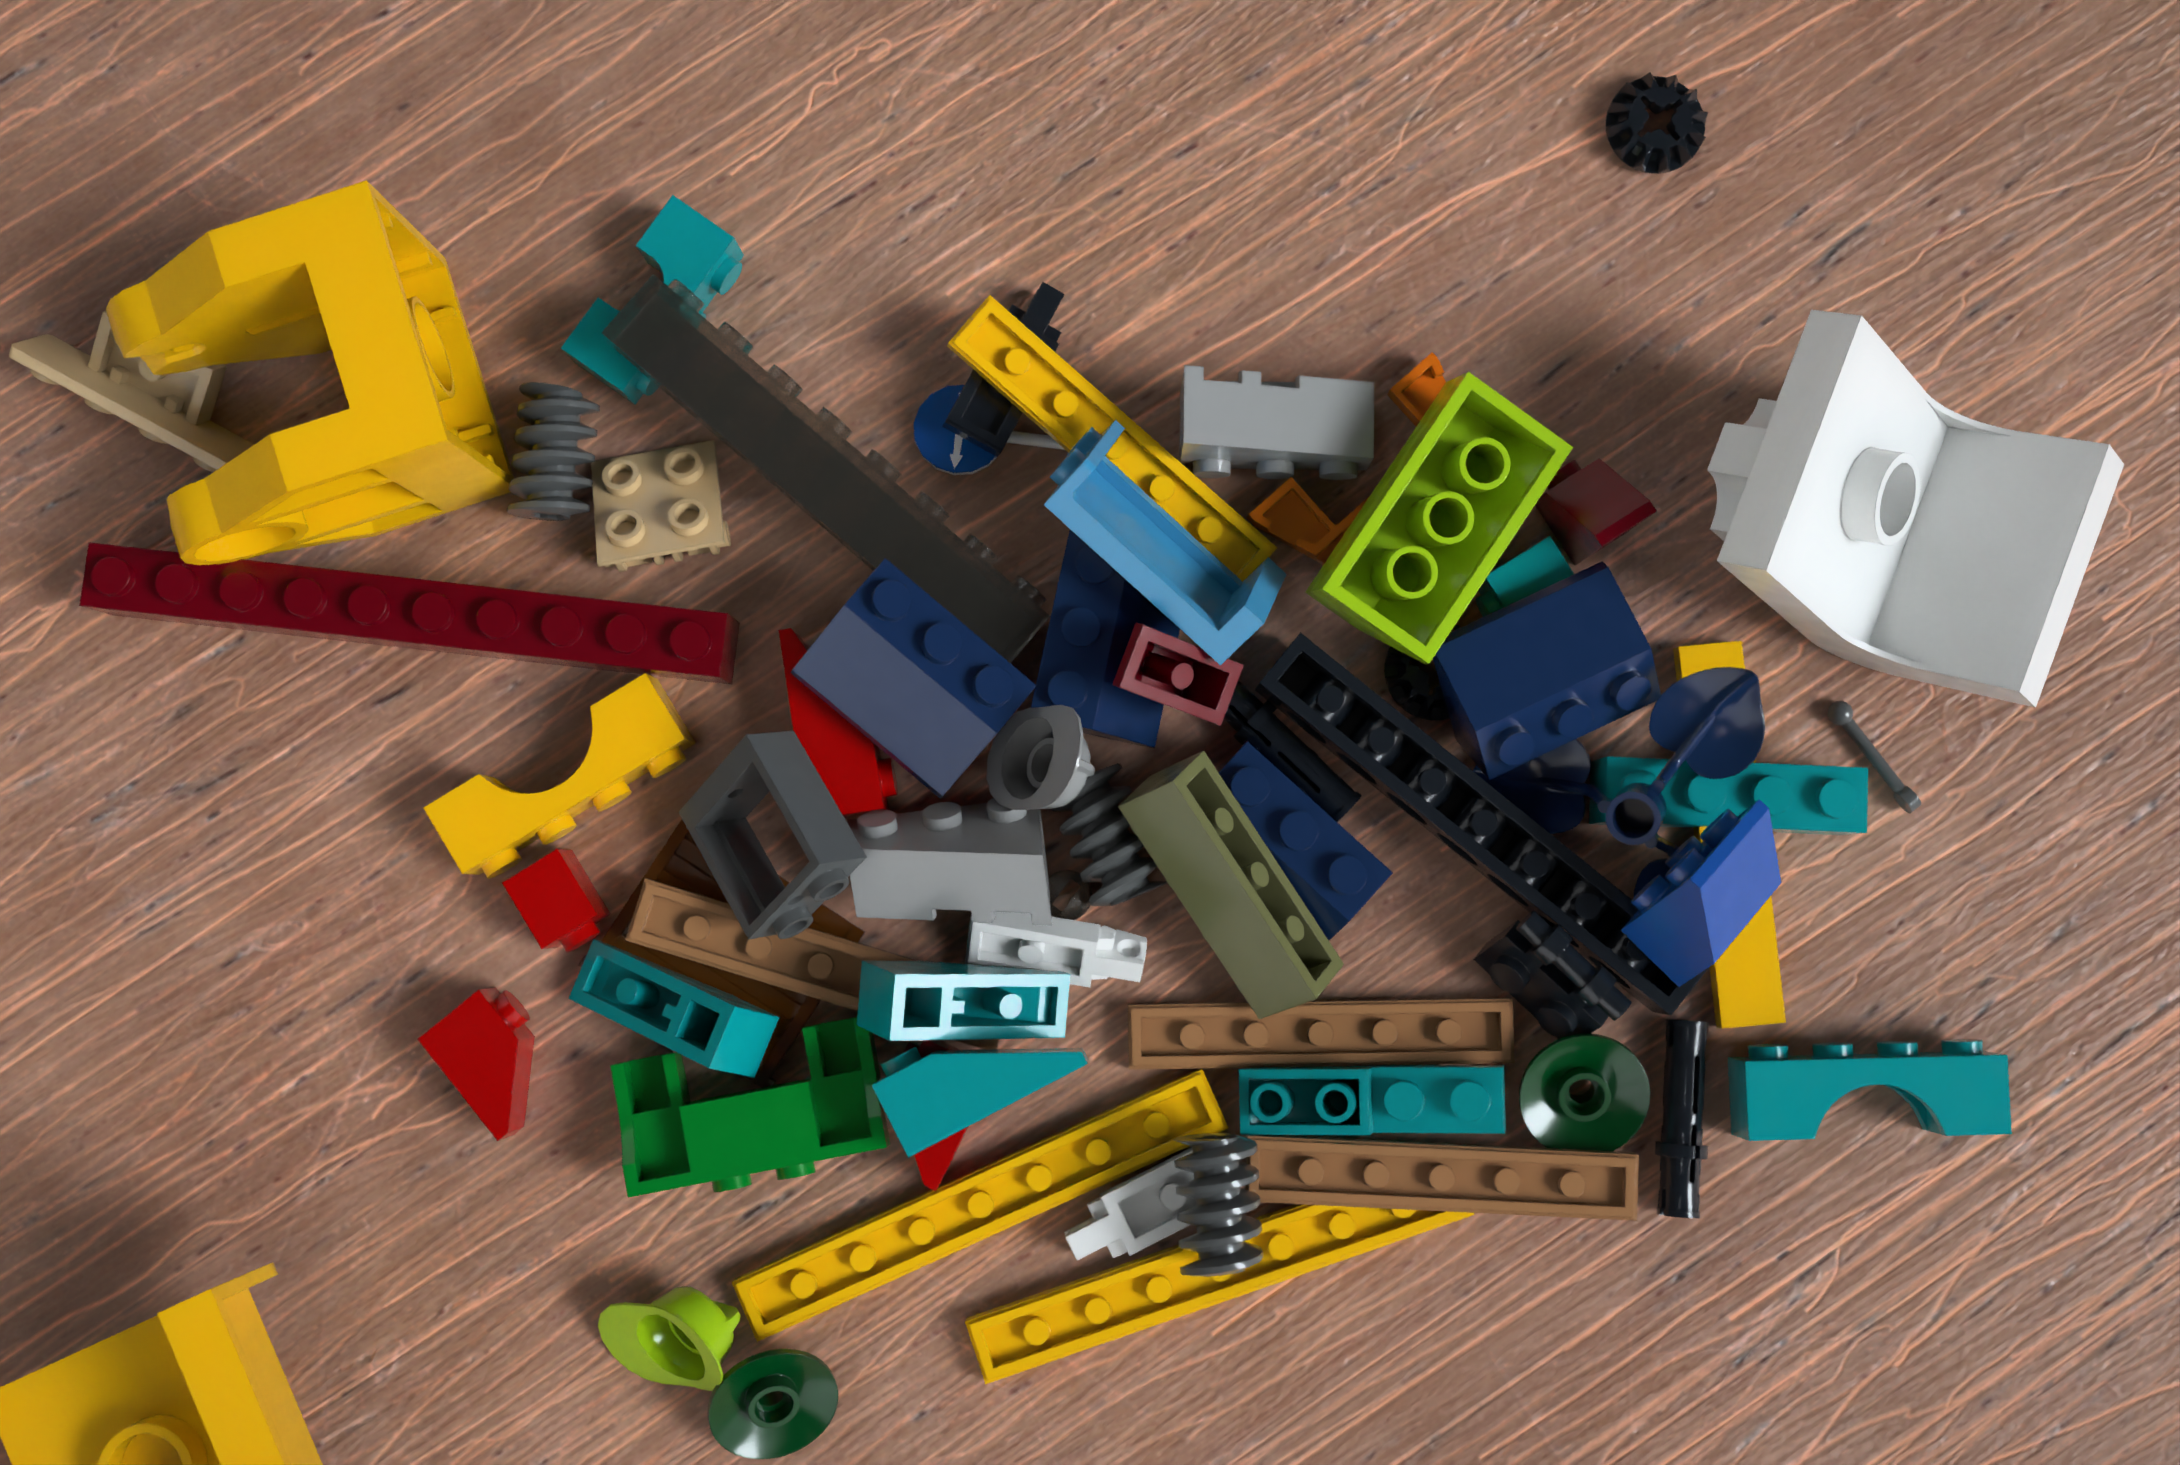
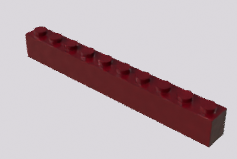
[79,542,740,685]

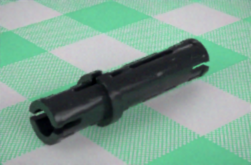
[1224,680,1362,822]
[1655,1019,1709,1218]

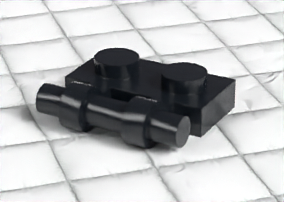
[1473,910,1632,1039]

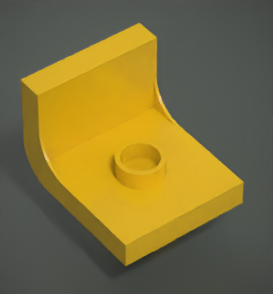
[0,1262,323,1465]

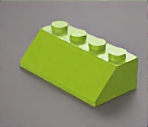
[1305,371,1573,664]

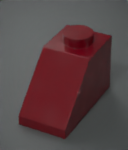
[1535,458,1657,566]
[1112,622,1244,726]

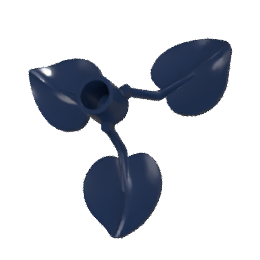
[1473,667,1765,958]

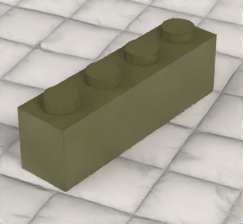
[1118,750,1344,1019]

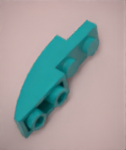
[1239,1064,1506,1135]

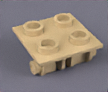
[591,440,731,572]

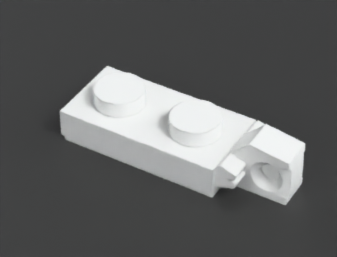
[965,912,1147,988]
[1064,1147,1195,1261]

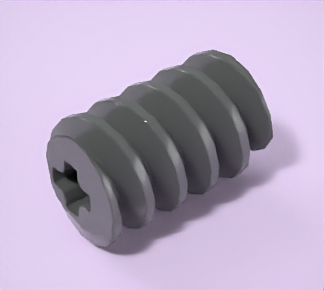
[506,382,600,521]
[1052,763,1167,906]
[1173,1133,1264,1277]

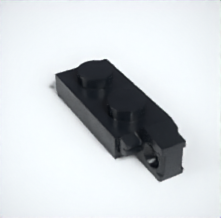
[943,282,1065,457]

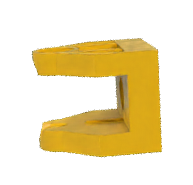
[106,180,514,565]

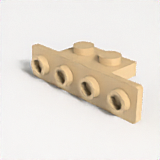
[9,311,254,472]

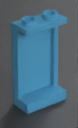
[1044,420,1287,665]

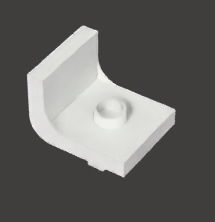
[1707,310,2124,708]

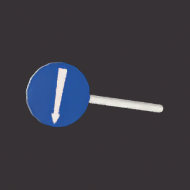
[914,385,1065,475]

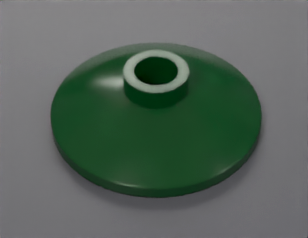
[1519,1033,1650,1151]
[708,1349,838,1459]

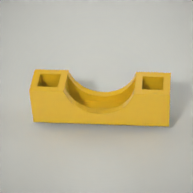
[423,673,696,879]

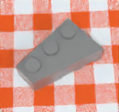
[1179,365,1374,480]
[848,798,1052,926]

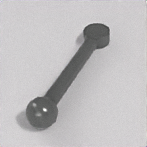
[1827,701,1921,813]

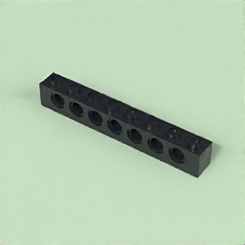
[1255,632,1709,1015]

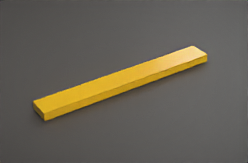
[732,1068,1229,1342]
[965,1204,1475,1384]

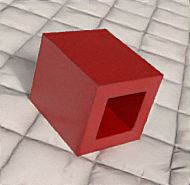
[502,848,611,953]

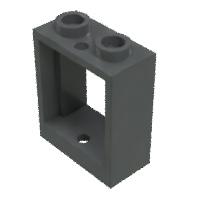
[679,731,867,940]

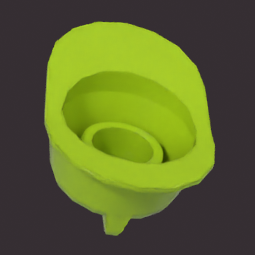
[598,1286,741,1391]

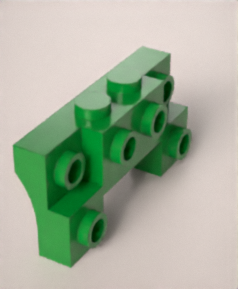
[610,1017,891,1198]

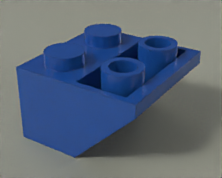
[1621,799,1781,987]

